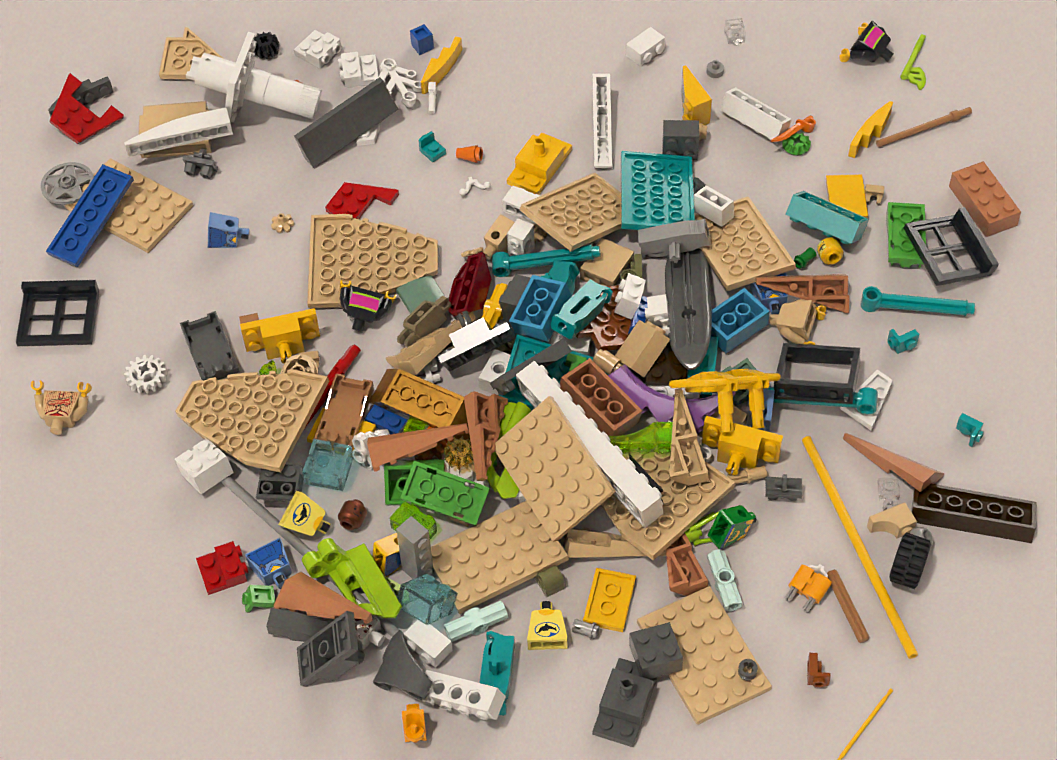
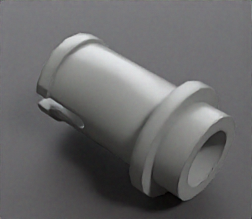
[572,619,600,639]

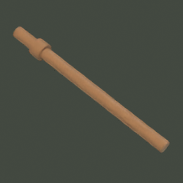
[876,107,972,147]

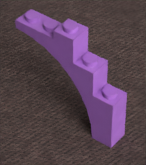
[608,364,736,433]

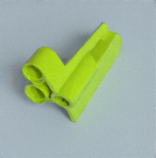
[302,538,402,618]

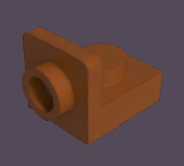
[414,443,446,460]
[807,652,831,687]

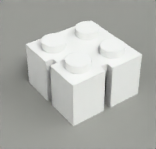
[174,439,234,494]

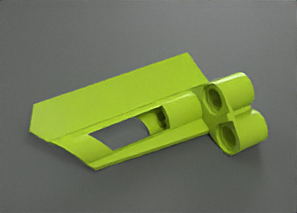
[486,402,531,499]

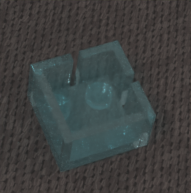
[302,439,354,491]
[397,574,458,625]

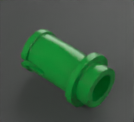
[793,247,817,269]

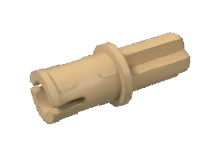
[727,466,767,484]

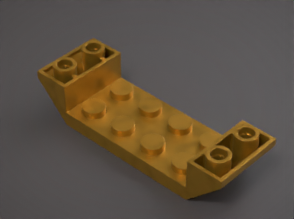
[370,369,471,446]

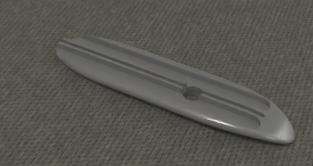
[665,248,712,370]

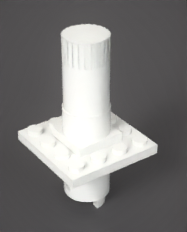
[186,32,322,124]

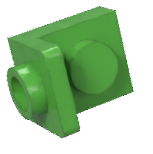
[242,585,275,612]

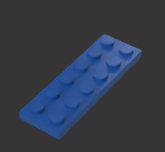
[46,164,134,267]

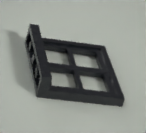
[903,207,999,286]
[16,280,99,346]

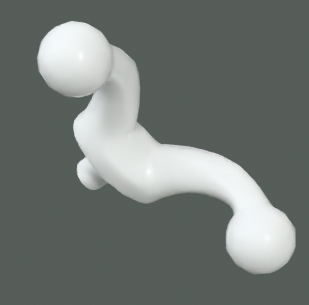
[459,177,491,195]

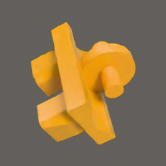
[402,704,427,743]

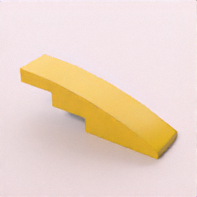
[421,36,462,94]
[848,101,893,158]

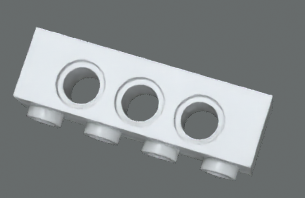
[422,670,506,720]

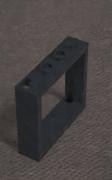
[774,343,860,404]

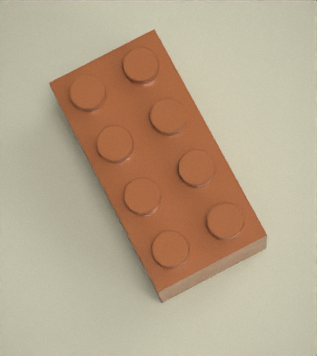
[949,161,1021,237]
[560,358,642,443]

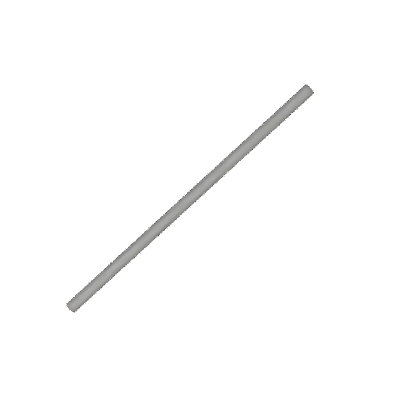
[221,476,404,637]

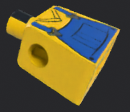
[373,533,402,577]

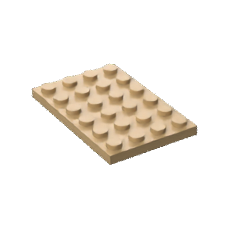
[65,158,194,253]
[520,173,621,251]
[694,196,796,291]
[495,396,616,542]
[431,501,569,614]
[637,586,772,725]

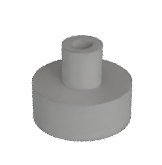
[706,60,724,78]

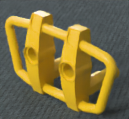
[669,369,781,432]

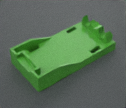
[886,202,926,268]
[400,461,490,526]

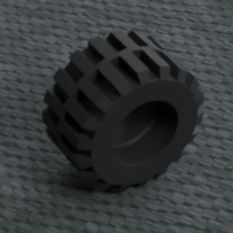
[889,532,931,589]

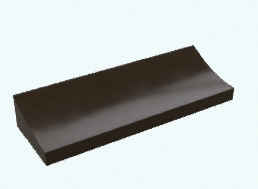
[911,484,1037,543]

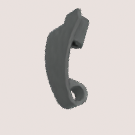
[373,630,433,700]

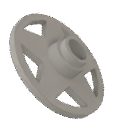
[41,162,94,205]

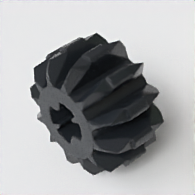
[253,31,280,59]

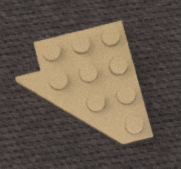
[159,27,223,79]

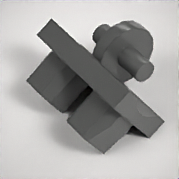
[182,148,218,179]
[765,474,802,501]

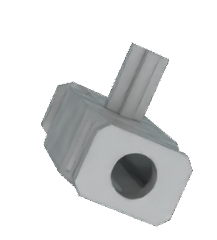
[638,219,711,263]

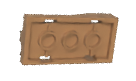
[313,374,374,452]

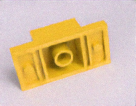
[507,132,572,195]
[240,308,320,364]
[702,416,783,475]

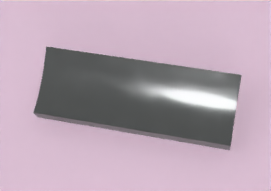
[294,77,399,168]

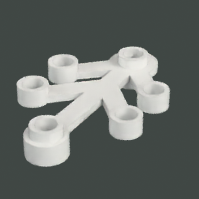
[375,58,422,107]

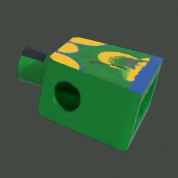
[707,505,756,549]

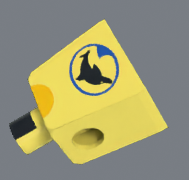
[278,491,331,536]
[527,601,568,650]

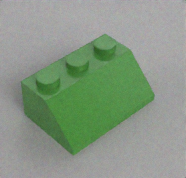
[384,460,445,505]

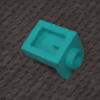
[418,131,446,163]
[956,413,984,447]

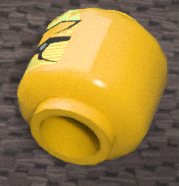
[817,237,844,265]

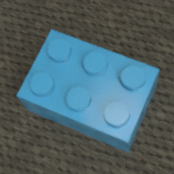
[509,275,571,342]
[711,288,770,353]

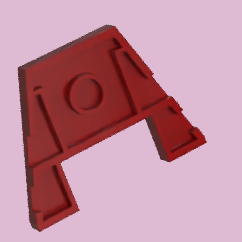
[50,73,124,144]
[325,182,399,219]

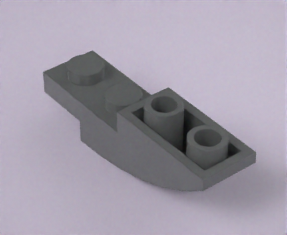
[48,76,113,117]

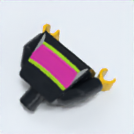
[839,21,894,62]
[339,280,397,332]

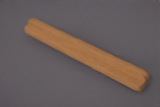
[827,569,869,643]

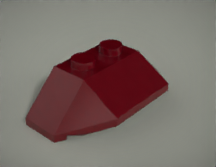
[448,252,492,316]

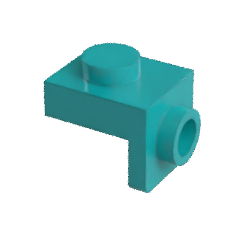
[887,329,920,354]

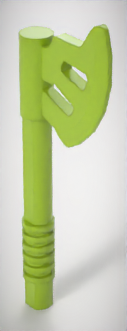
[900,34,926,90]

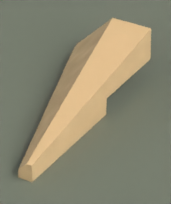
[386,312,476,375]
[669,388,708,485]
[565,527,666,558]

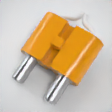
[785,564,832,612]

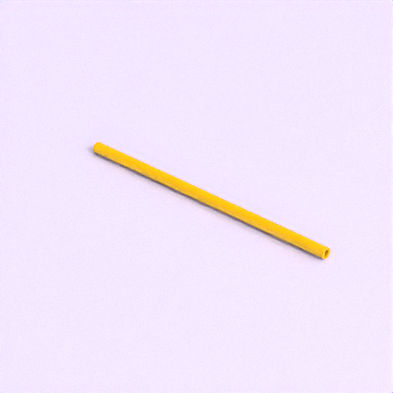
[802,436,918,659]

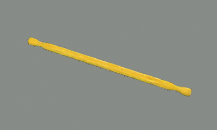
[837,688,893,760]

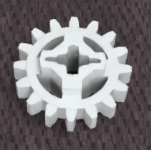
[124,355,167,394]

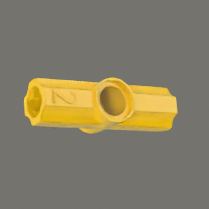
[482,283,508,329]

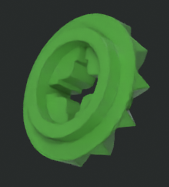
[782,132,811,155]

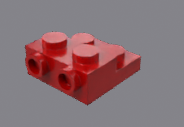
[196,541,249,595]

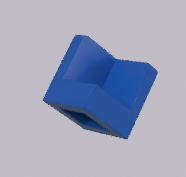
[410,24,434,55]

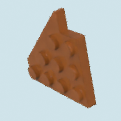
[576,285,632,351]

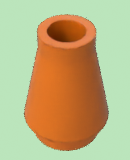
[456,145,483,163]

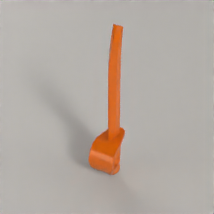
[771,115,816,142]

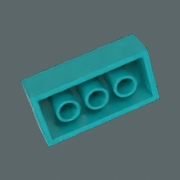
[785,191,869,245]

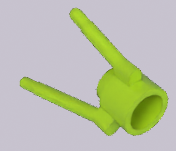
[685,512,719,546]

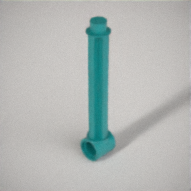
[492,244,601,277]
[860,286,975,316]
[767,386,878,414]

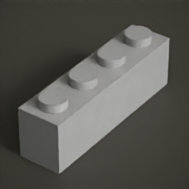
[396,516,434,585]

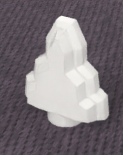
[352,429,390,470]

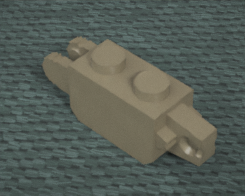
[397,296,451,348]

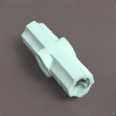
[707,549,742,612]
[444,601,508,642]

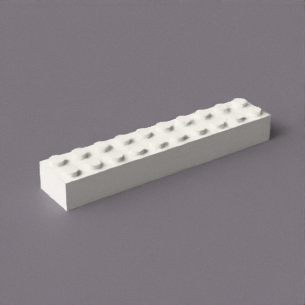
[516,361,664,528]

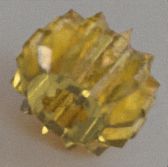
[444,436,474,470]

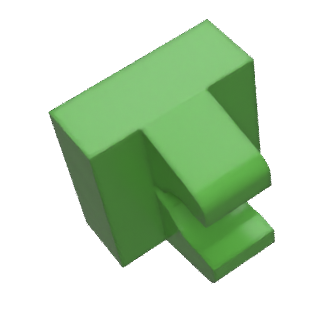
[564,353,587,372]

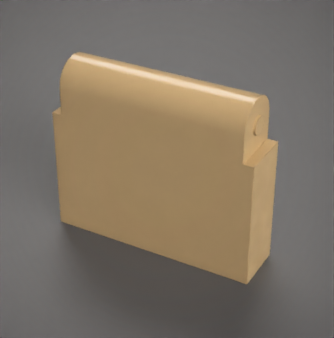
[139,101,212,158]

